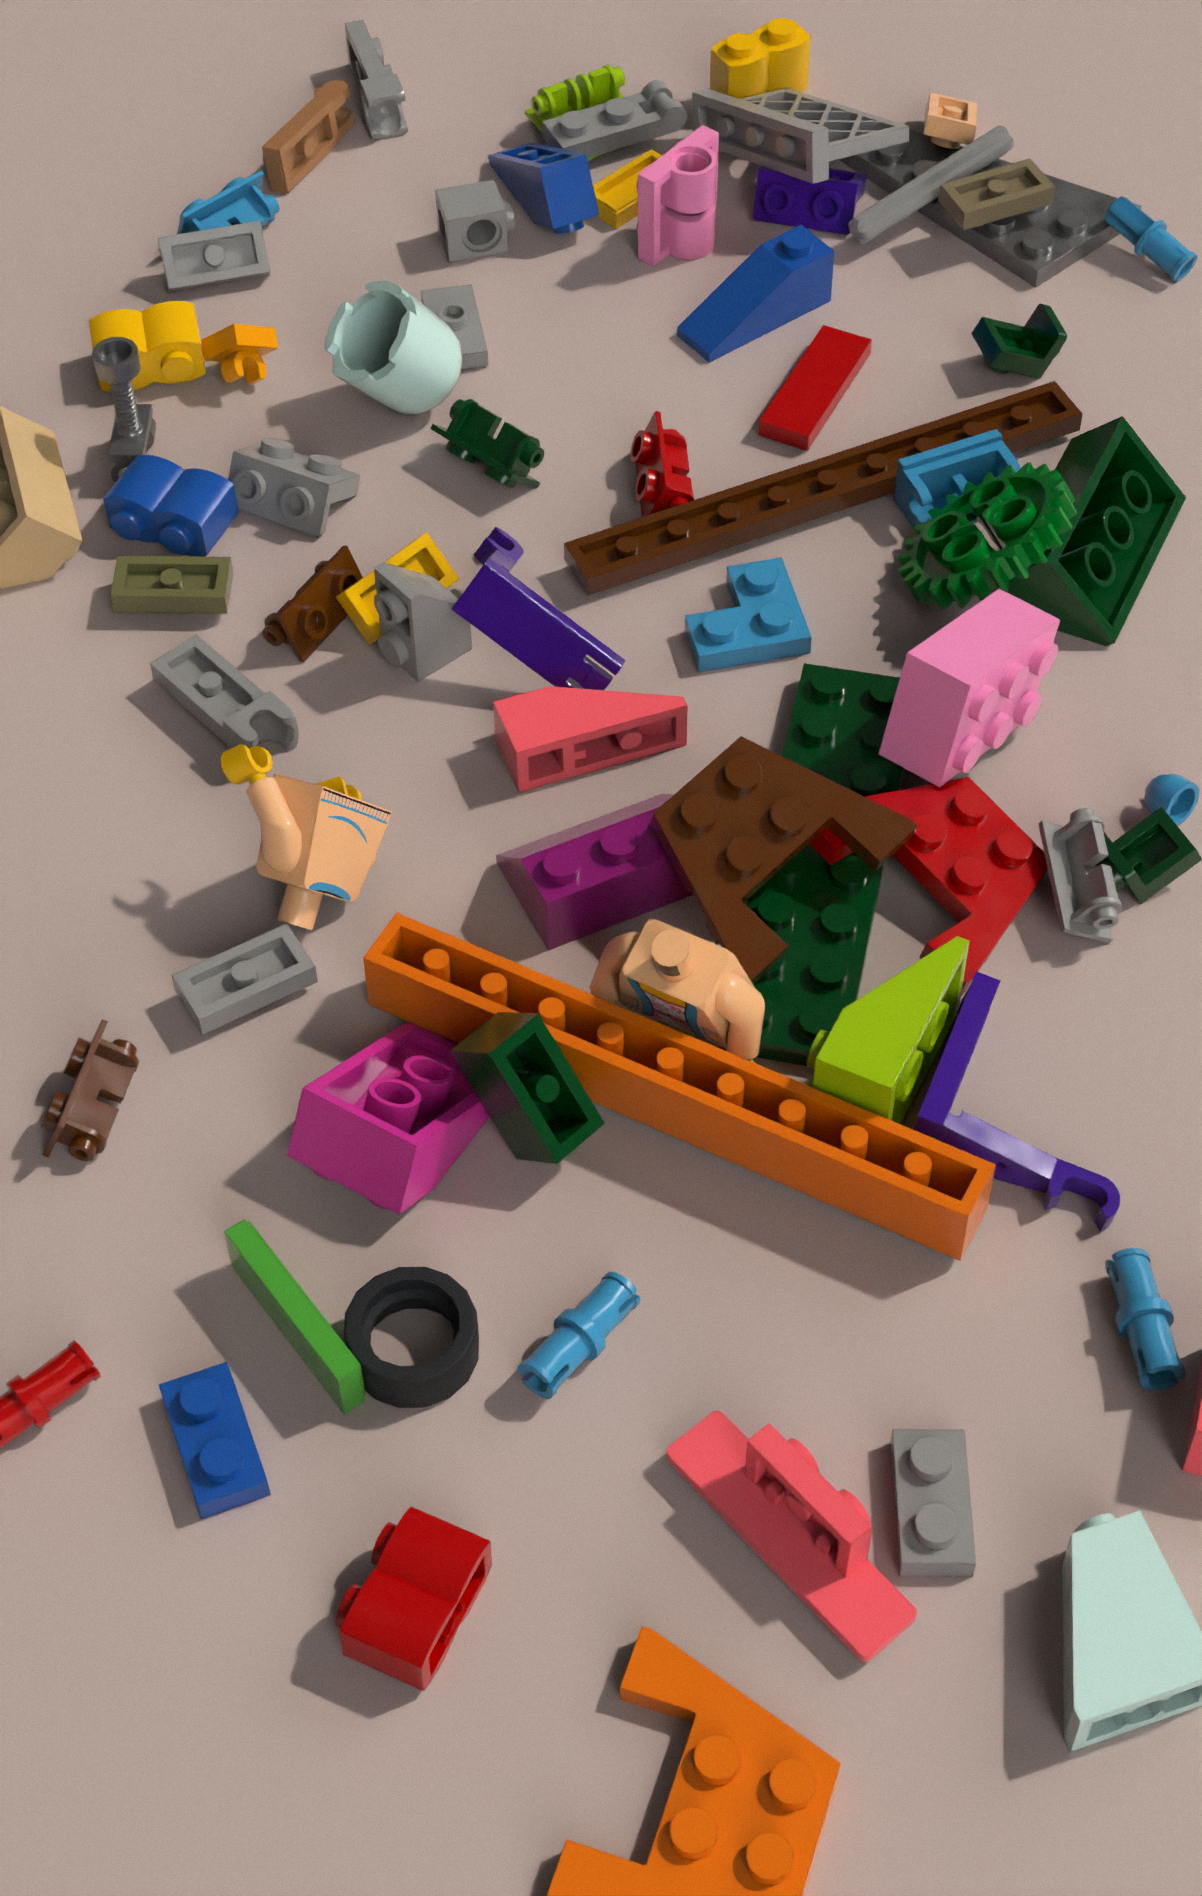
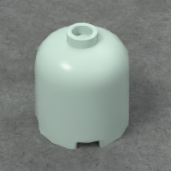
[325,280,462,415]

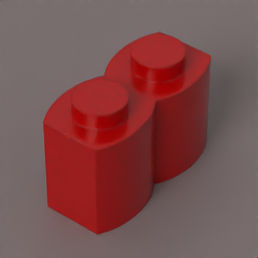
[335,1506,492,1691]

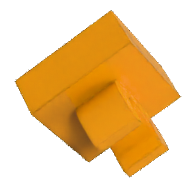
[201,324,278,385]

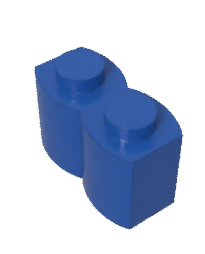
[103,455,239,557]

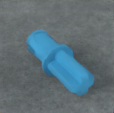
[1104,196,1198,282]

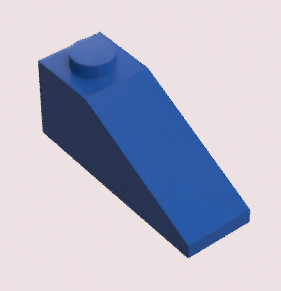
[488,142,599,234]
[677,225,834,363]

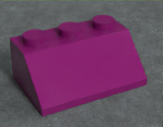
[496,794,693,950]

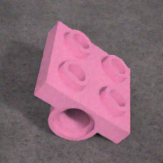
[636,125,719,267]

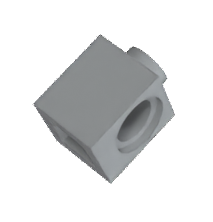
[435,180,515,262]

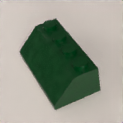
[1006,416,1186,646]

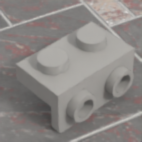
[228,438,360,536]

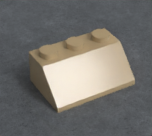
[0,406,83,589]

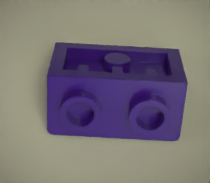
[753,166,867,235]

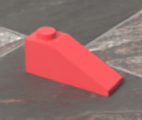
[493,686,688,792]

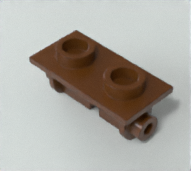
[262,546,363,662]
[40,1019,139,1161]

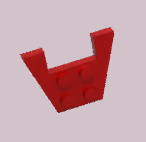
[809,777,1048,996]

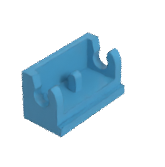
[894,429,1020,527]

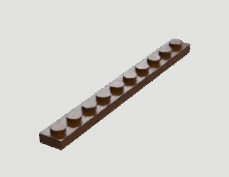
[564,381,1083,596]

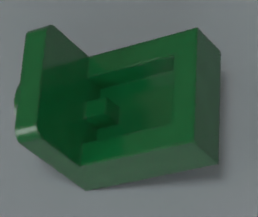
[971,304,1067,378]
[1096,807,1202,904]

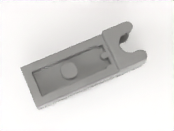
[345,20,408,139]
[150,634,299,750]

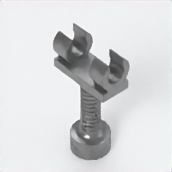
[92,337,156,482]

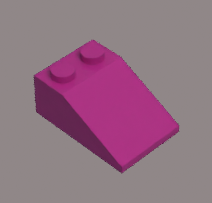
[287,1021,490,1215]

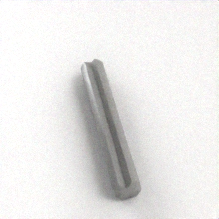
[848,126,1014,244]

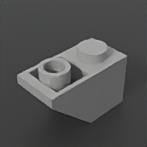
[374,562,472,682]

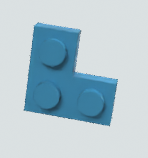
[685,557,812,672]

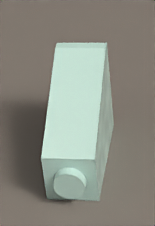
[1062,1510,1202,1752]

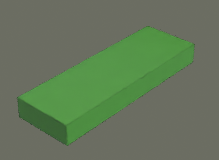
[224,1219,366,1415]

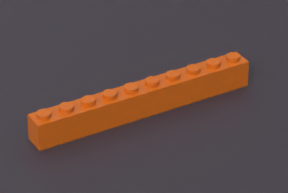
[363,912,996,1261]

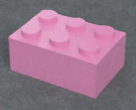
[879,589,1060,787]

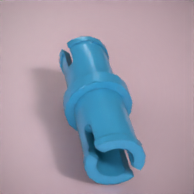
[1105,1248,1185,1391]
[517,1271,641,1399]

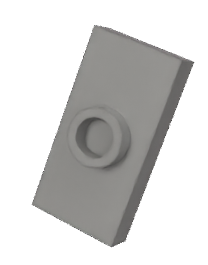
[421,284,488,369]

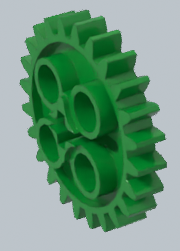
[898,462,1077,610]

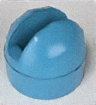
[1144,773,1199,826]

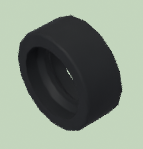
[344,1267,479,1408]

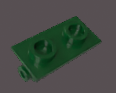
[430,399,544,488]

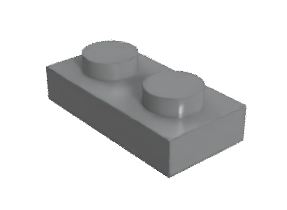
[158,220,271,293]
[172,923,318,1035]
[890,1429,976,1576]

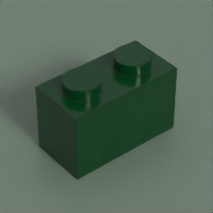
[450,1012,605,1164]

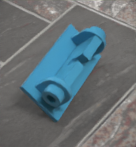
[177,170,279,234]

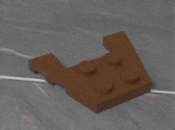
[650,736,918,984]

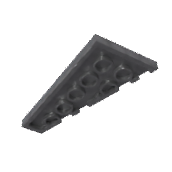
[838,129,1141,288]

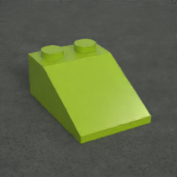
[807,936,970,1125]

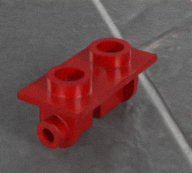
[630,411,695,517]

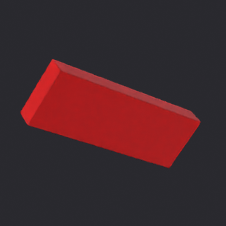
[758,325,872,451]

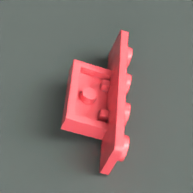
[666,1410,917,1662]

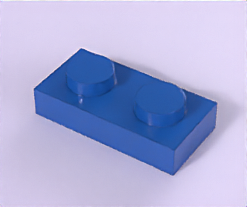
[159,1362,271,1519]

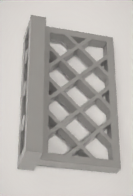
[692,88,909,184]

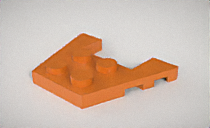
[547,1626,841,1896]

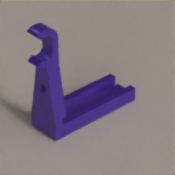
[452,527,626,690]
[913,971,1120,1232]

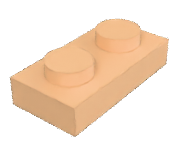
[923,92,977,149]

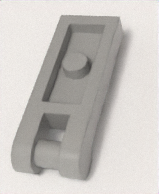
[542,80,688,158]

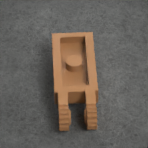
[262,79,355,194]

